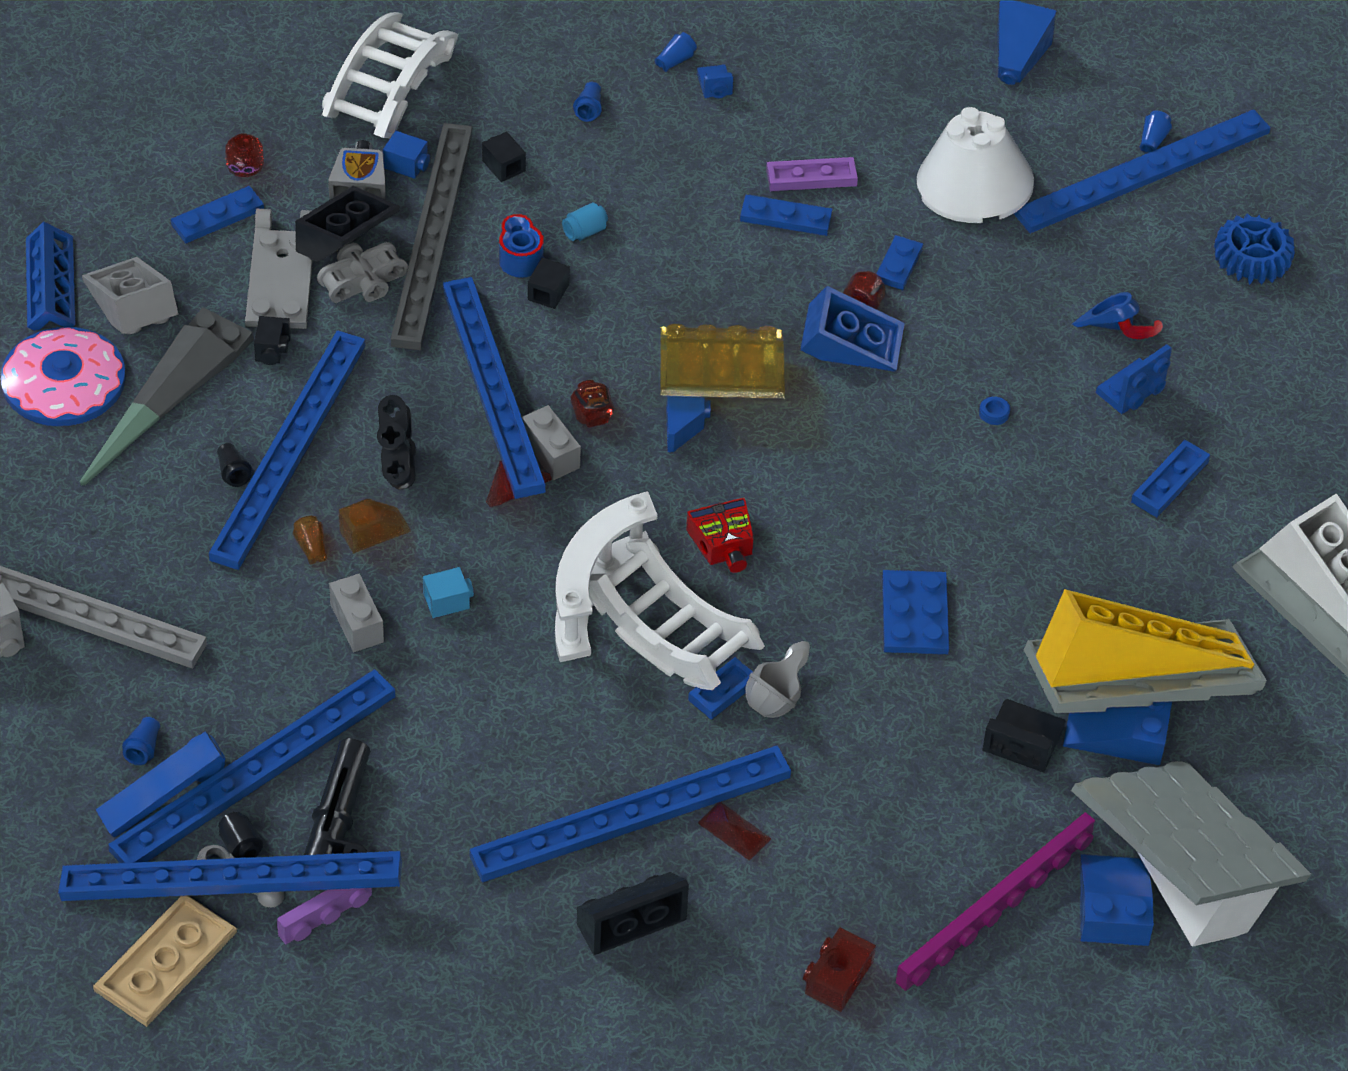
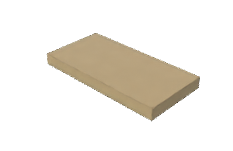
[93,896,237,1027]

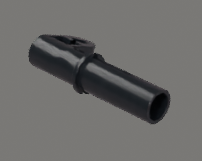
[304,738,371,855]

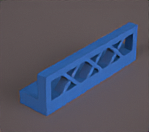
[26,221,75,330]

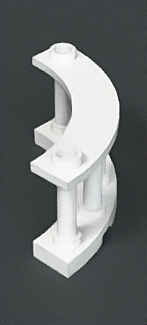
[322,12,459,139]
[555,491,657,662]
[588,538,765,690]

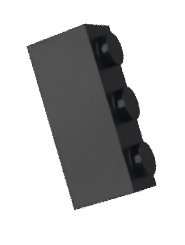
[295,186,400,262]
[577,872,689,955]

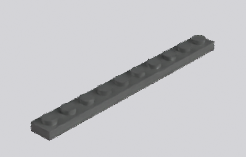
[391,123,472,351]

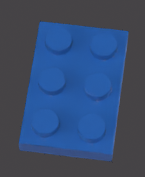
[882,570,949,654]

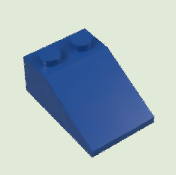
[800,286,905,371]
[1063,701,1172,765]
[1080,854,1153,946]

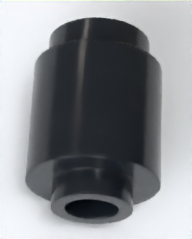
[219,812,263,858]

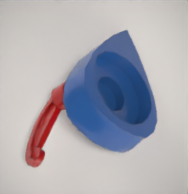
[1072,292,1163,339]

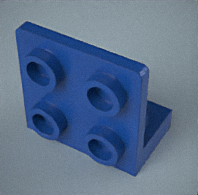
[1096,344,1172,414]

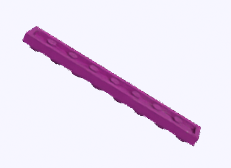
[896,812,1095,991]

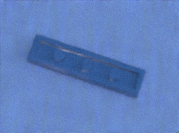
[96,731,225,837]

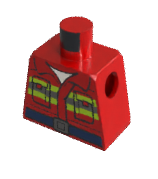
[686,498,753,573]

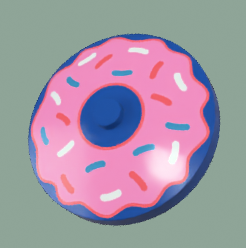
[1,327,126,426]

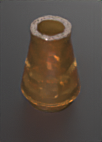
[292,516,327,565]

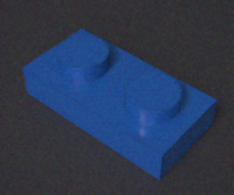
[875,235,923,290]
[688,657,753,720]

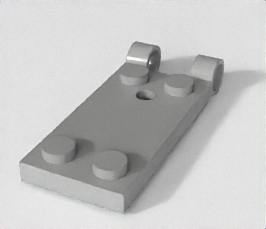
[245,209,313,329]

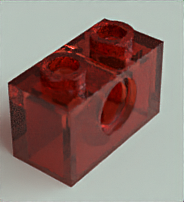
[803,927,876,1012]

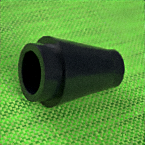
[217,443,252,487]

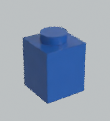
[383,131,430,179]

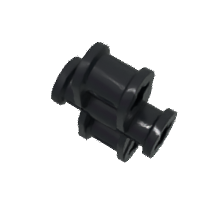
[377,395,416,489]

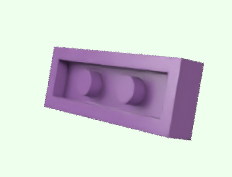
[766,157,858,191]
[277,888,372,945]

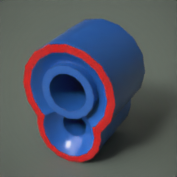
[499,214,544,277]

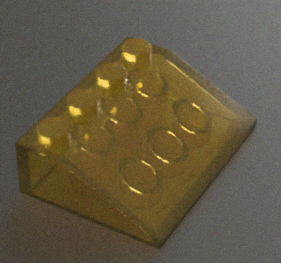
[659,324,785,398]

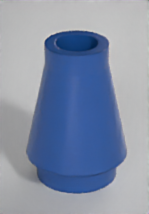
[655,32,697,72]
[573,82,602,122]
[1139,111,1172,153]
[122,717,160,765]

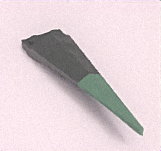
[80,307,254,486]

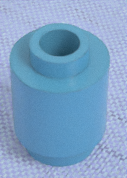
[562,202,608,241]

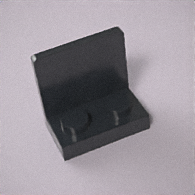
[982,699,1066,773]

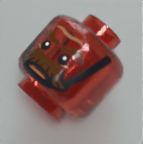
[843,271,886,310]
[570,380,614,428]

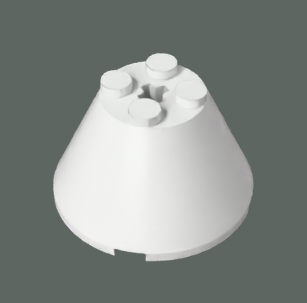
[917,107,1034,223]

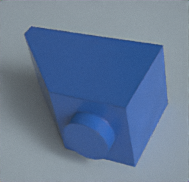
[666,387,711,452]

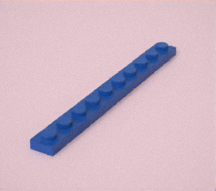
[1014,109,1271,233]
[443,277,546,499]
[209,330,365,570]
[108,669,395,863]
[469,745,791,883]
[58,851,402,901]

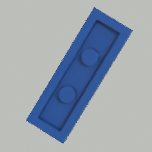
[171,186,264,244]
[740,194,832,236]
[1131,440,1210,518]

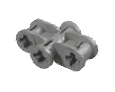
[317,242,408,303]

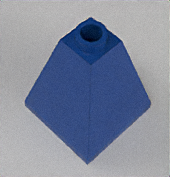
[997,0,1056,85]

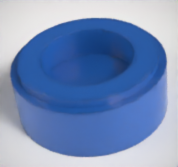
[979,397,1010,425]

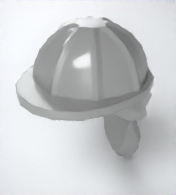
[746,641,810,718]

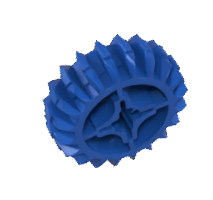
[1214,213,1295,285]

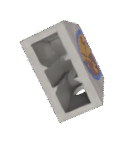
[329,140,386,200]

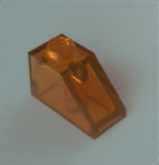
[339,499,411,554]

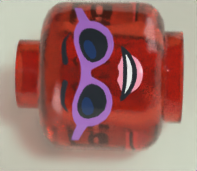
[225,133,264,177]

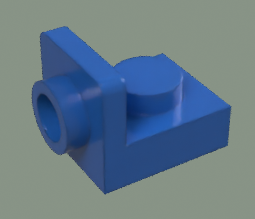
[697,64,733,98]

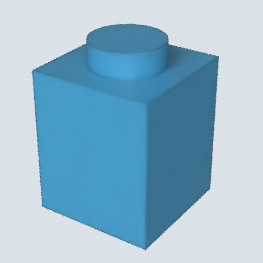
[423,567,474,618]

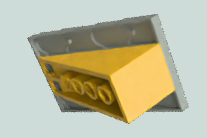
[1024,589,1267,713]

